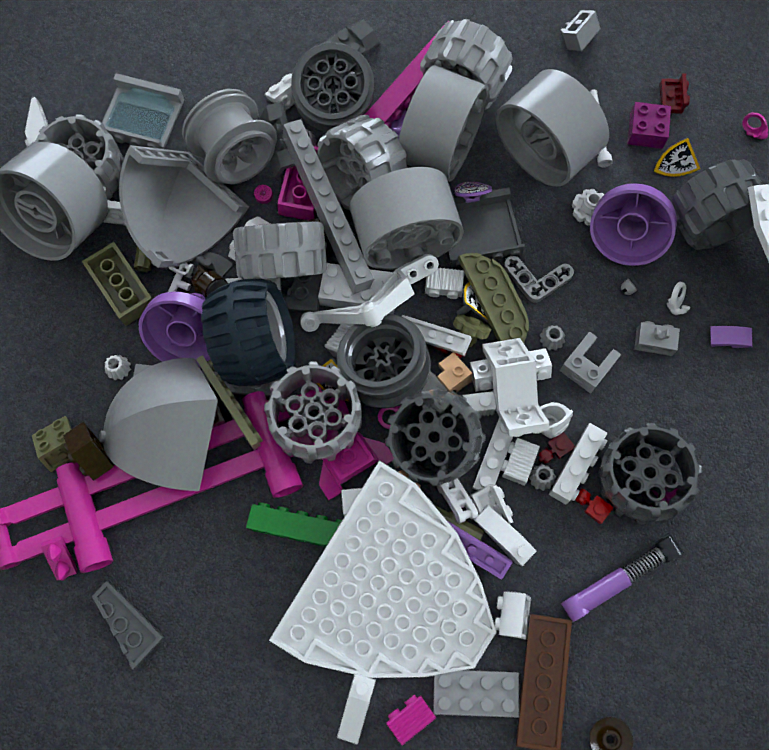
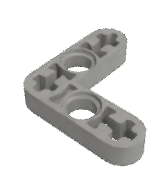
[504,256,574,303]

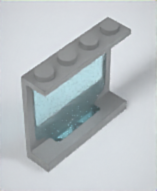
[102,73,185,149]

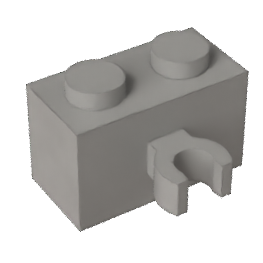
[561,10,600,51]
[634,321,680,356]

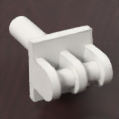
[168,263,194,292]

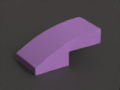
[711,326,752,348]

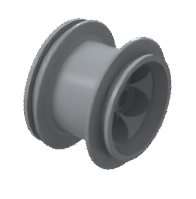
[182,89,277,184]

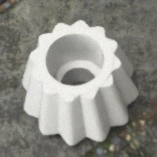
[105,355,131,380]

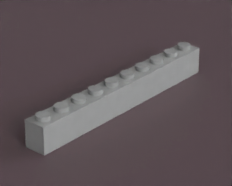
[282,119,373,294]

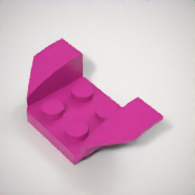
[319,432,394,500]

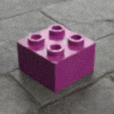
[627,102,671,149]

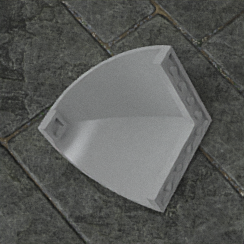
[119,145,249,268]
[99,358,218,491]

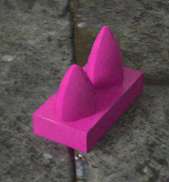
[41,536,78,581]

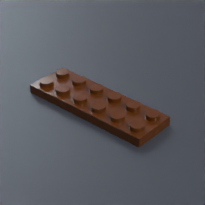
[516,614,572,750]

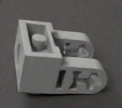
[560,332,621,394]

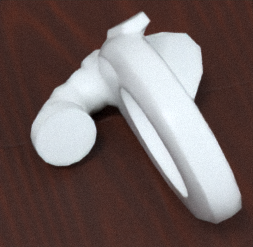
[666,282,690,315]

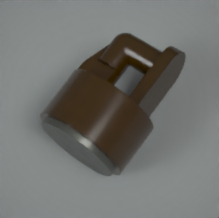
[191,265,228,298]

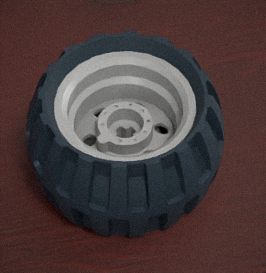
[201,279,297,386]

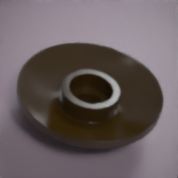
[589,717,633,750]

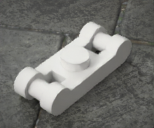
[437,479,478,523]

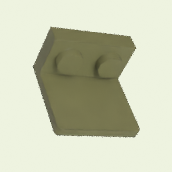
[32,416,72,472]

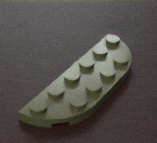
[458,253,529,343]
[196,355,263,450]

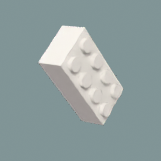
[318,263,394,314]

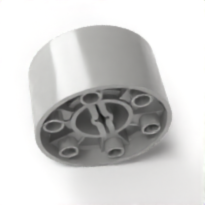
[399,65,488,182]
[496,69,609,187]
[0,142,108,261]
[349,167,464,270]

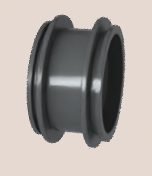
[291,42,374,133]
[337,314,431,409]

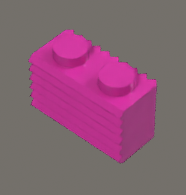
[387,695,436,745]

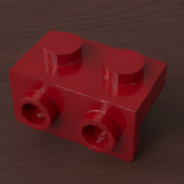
[660,73,690,114]

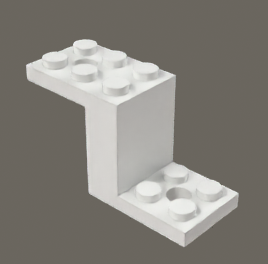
[482,338,550,437]

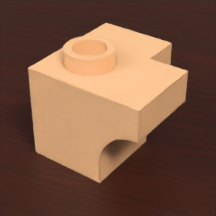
[437,352,472,392]

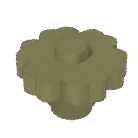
[453,315,492,347]

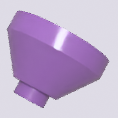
[590,184,677,266]
[139,292,212,369]

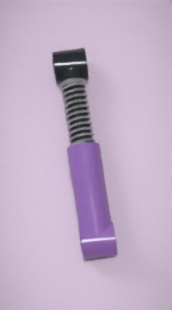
[561,535,684,622]

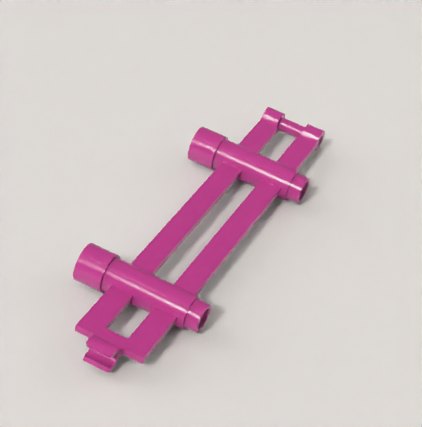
[0,387,349,573]

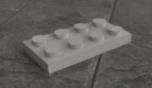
[433,669,519,717]

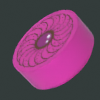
[254,185,273,204]

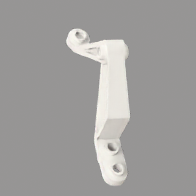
[300,254,439,332]

